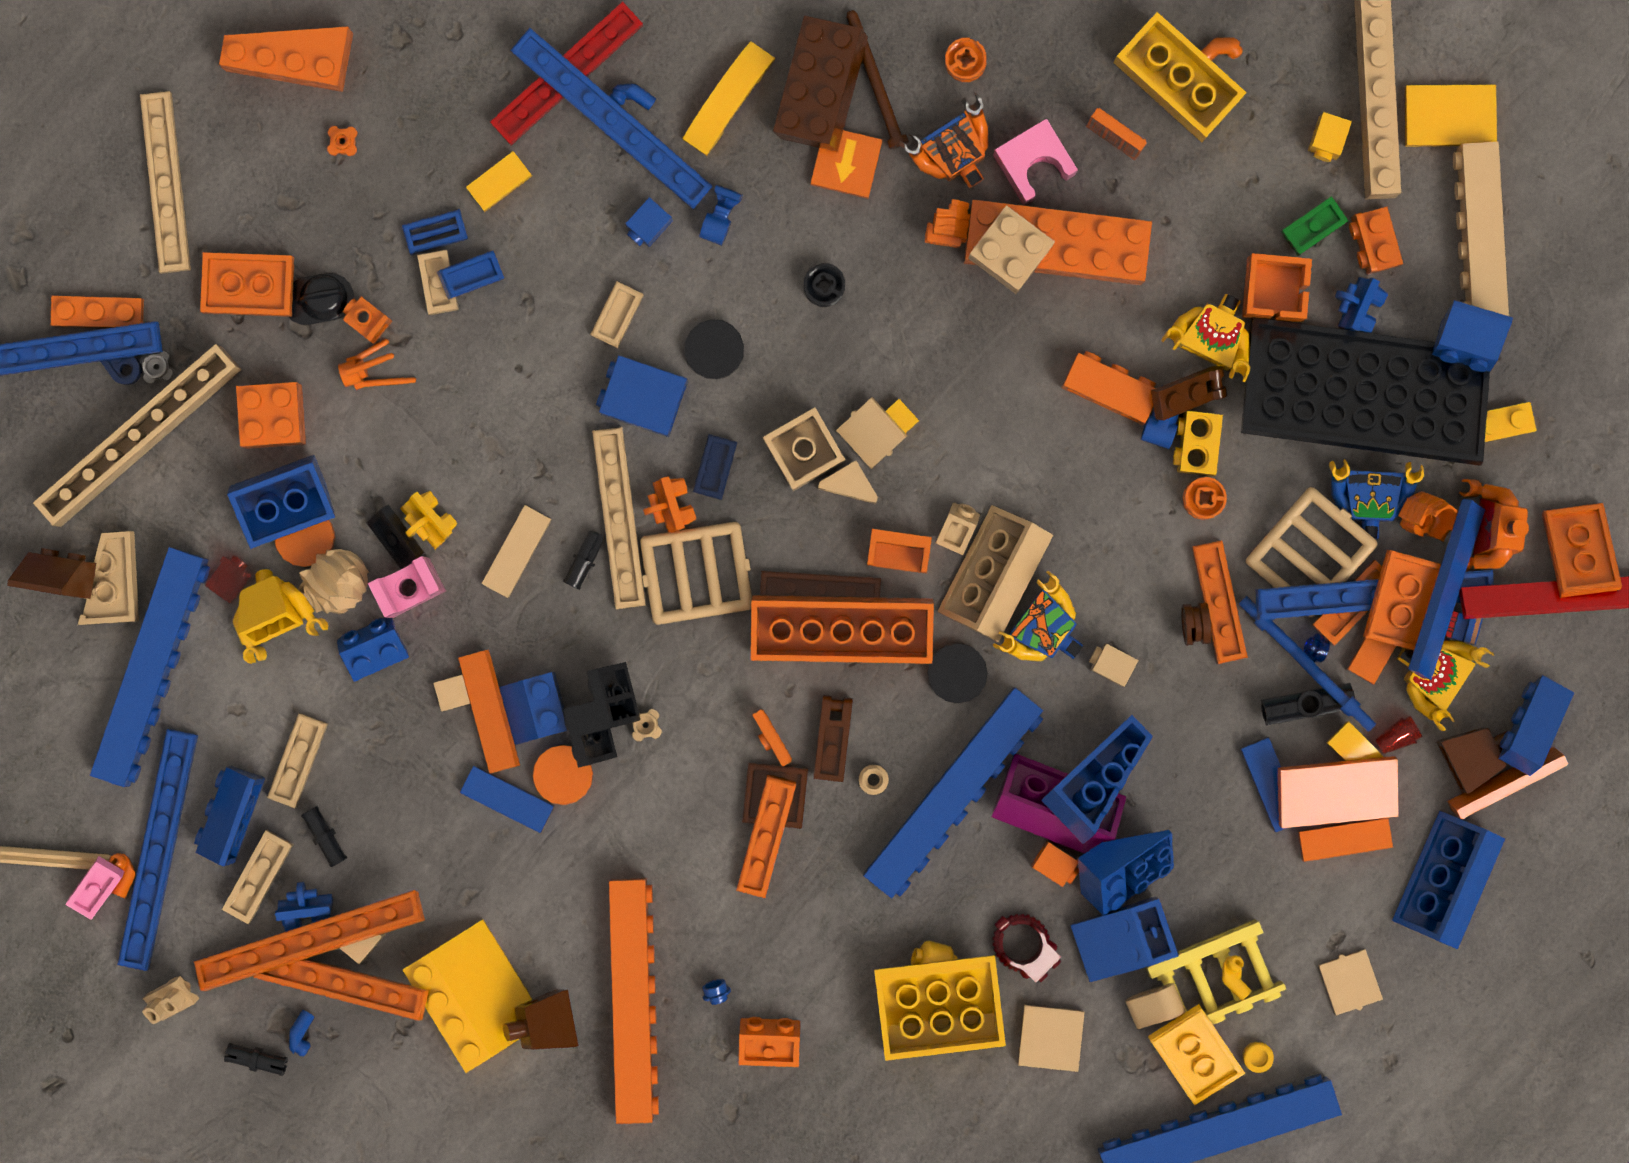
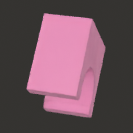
[993,119,1078,206]
[368,556,446,618]

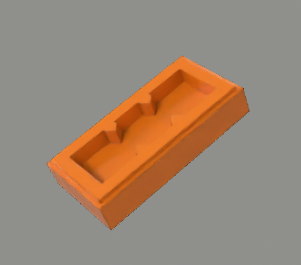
[752,709,792,767]

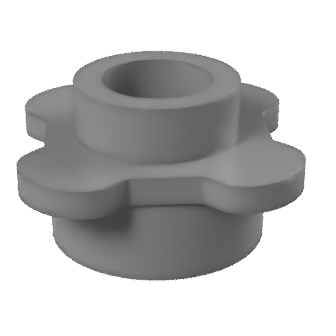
[140,351,173,383]

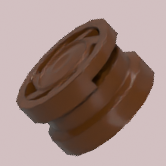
[1181,602,1211,646]

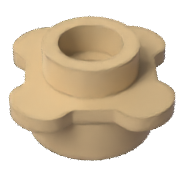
[632,709,662,741]

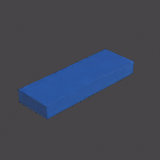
[1240,737,1286,832]
[460,766,554,833]

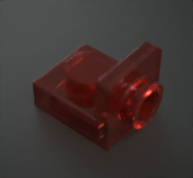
[205,555,252,603]

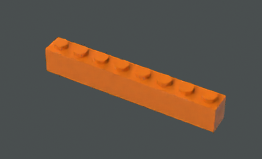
[609,878,659,1124]

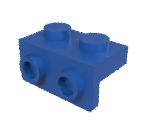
[337,618,409,682]

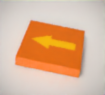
[811,130,883,199]

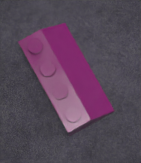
[991,754,1126,854]

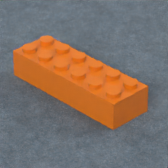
[964,200,1152,285]
[751,595,934,664]

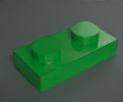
[1281,196,1349,256]

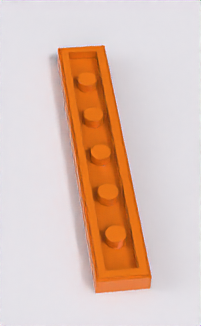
[253,959,429,1021]

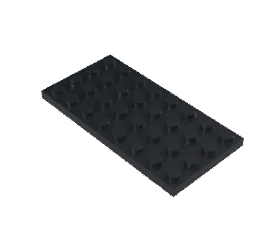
[1241,317,1490,466]

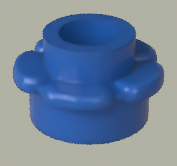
[702,979,731,1005]

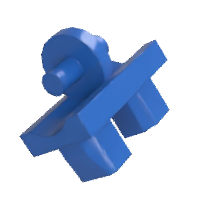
[1335,277,1388,333]
[275,882,333,932]

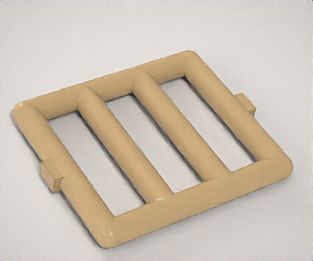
[1246,487,1378,617]
[640,522,752,625]

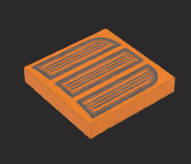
[1086,108,1147,160]

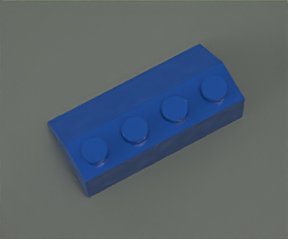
[1392,811,1505,949]

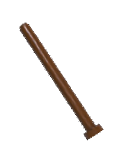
[846,10,909,149]

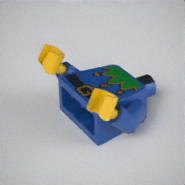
[1329,459,1424,539]

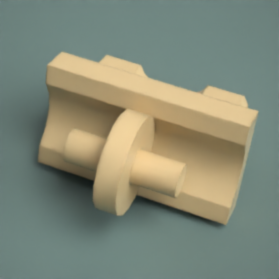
[142,976,199,1024]

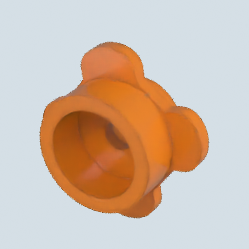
[327,126,358,156]

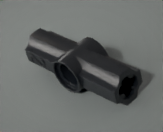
[1261,683,1355,726]

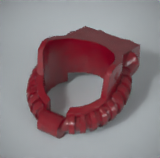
[992,913,1061,983]

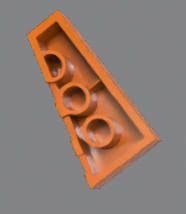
[219,27,353,92]

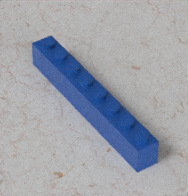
[90,547,210,787]
[863,687,1043,899]
[1097,1074,1342,1163]

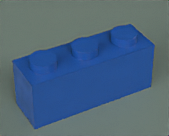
[1498,675,1574,776]

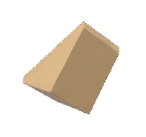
[818,461,878,504]

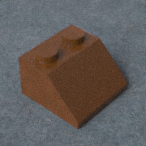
[7,548,97,599]

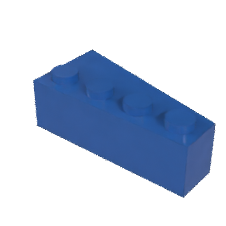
[1042,715,1153,844]

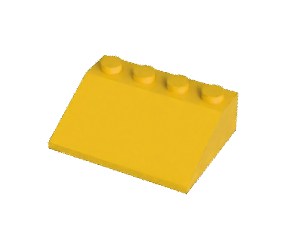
[403,919,532,1073]
[874,955,1006,1061]

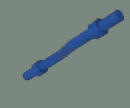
[1239,596,1376,732]

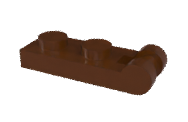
[1151,366,1228,421]
[813,695,853,782]

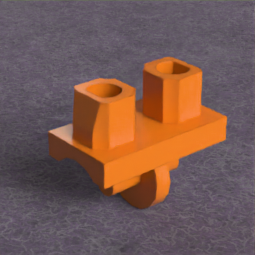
[643,476,696,533]

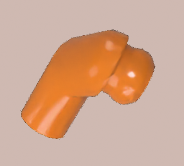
[1201,37,1243,61]
[109,853,136,899]

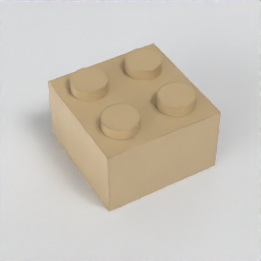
[968,205,1055,294]
[763,407,845,491]

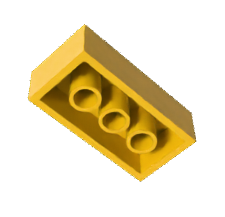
[1113,12,1247,143]

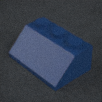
[227,455,335,549]
[194,766,265,867]

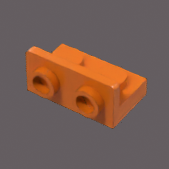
[1349,207,1403,275]
[739,1017,800,1067]

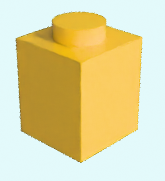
[1308,112,1352,162]

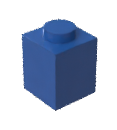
[625,197,673,247]

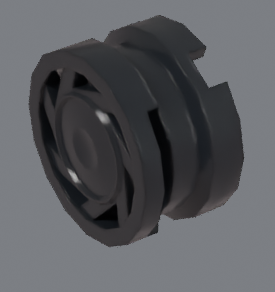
[804,263,845,307]

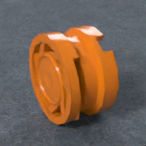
[945,38,986,82]
[1182,477,1227,520]

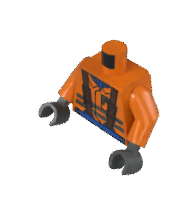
[899,93,988,188]

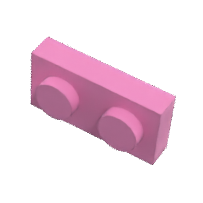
[65,856,125,920]

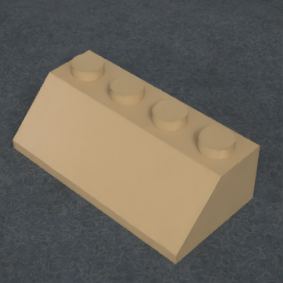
[937,505,1053,642]

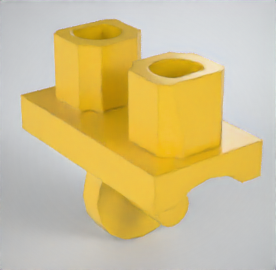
[400,491,457,550]

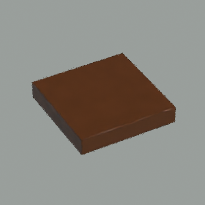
[742,763,808,829]

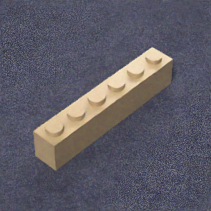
[1453,142,1509,316]

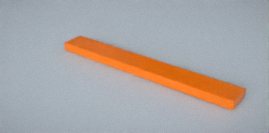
[194,890,425,992]

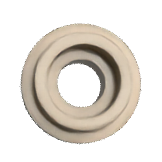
[859,765,889,795]

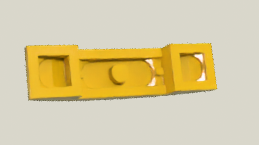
[682,41,775,156]

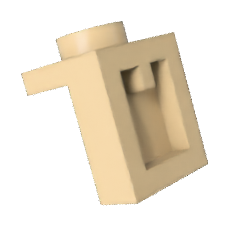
[936,503,980,555]

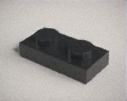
[367,504,424,569]

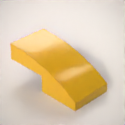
[1326,721,1383,761]

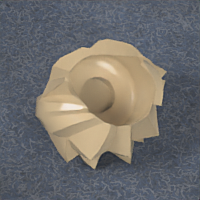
[298,549,369,614]

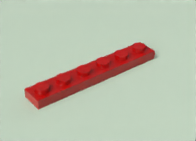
[490,2,644,146]

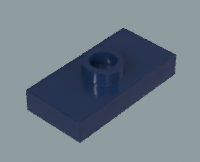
[693,434,738,500]

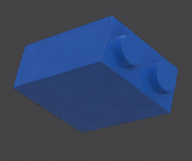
[596,355,688,437]

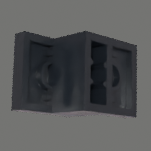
[563,662,641,768]

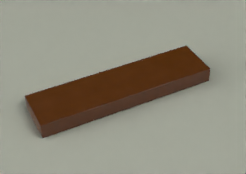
[760,571,881,598]

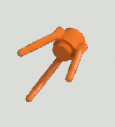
[338,339,416,390]

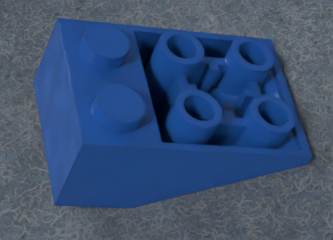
[1078,830,1174,916]
[1070,896,1179,982]

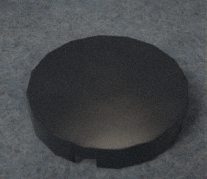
[685,319,744,379]
[927,643,988,703]

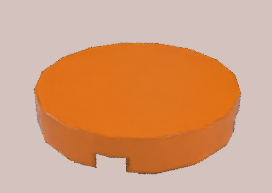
[274,520,335,567]
[533,745,593,805]

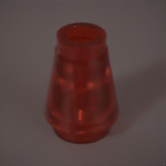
[1375,716,1423,755]

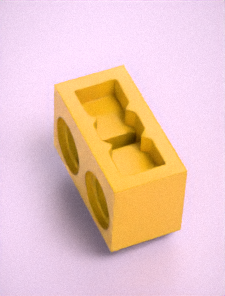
[1173,411,1223,476]

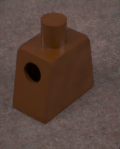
[1436,727,1507,794]
[503,989,579,1050]

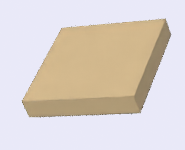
[1018,1004,1084,1072]

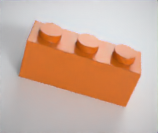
[1061,351,1156,426]

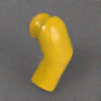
[1222,955,1252,1001]

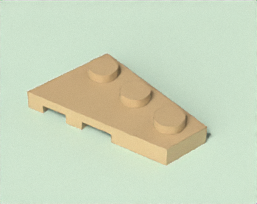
[78,531,139,625]

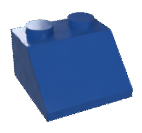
[1432,300,1513,372]
[499,672,568,745]

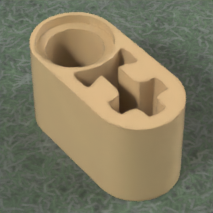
[1125,983,1186,1029]

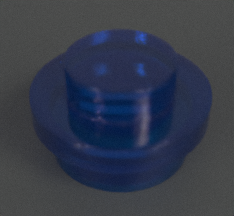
[1304,633,1330,663]

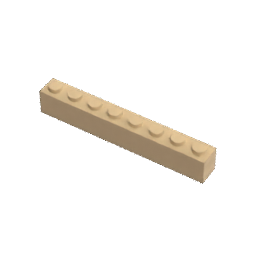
[1354,0,1401,200]
[33,344,242,527]

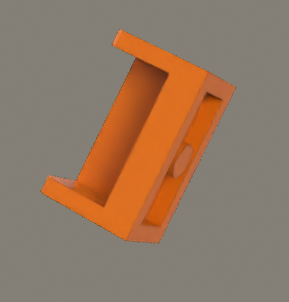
[867,529,932,574]

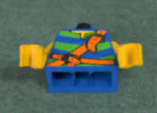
[993,571,1083,662]

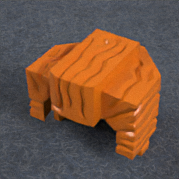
[925,199,970,248]
[1398,491,1458,542]

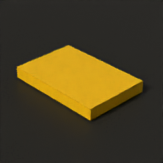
[1405,85,1497,147]
[1148,1004,1245,1106]

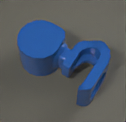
[699,185,743,246]

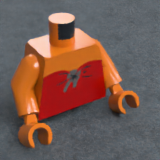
[1459,479,1529,571]

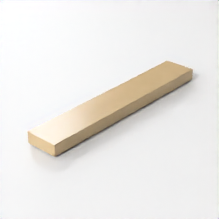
[140,91,191,274]
[592,427,646,609]

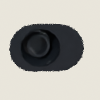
[289,273,354,325]

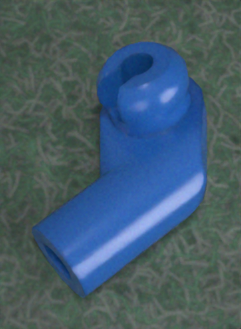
[609,84,656,110]
[289,1010,315,1057]

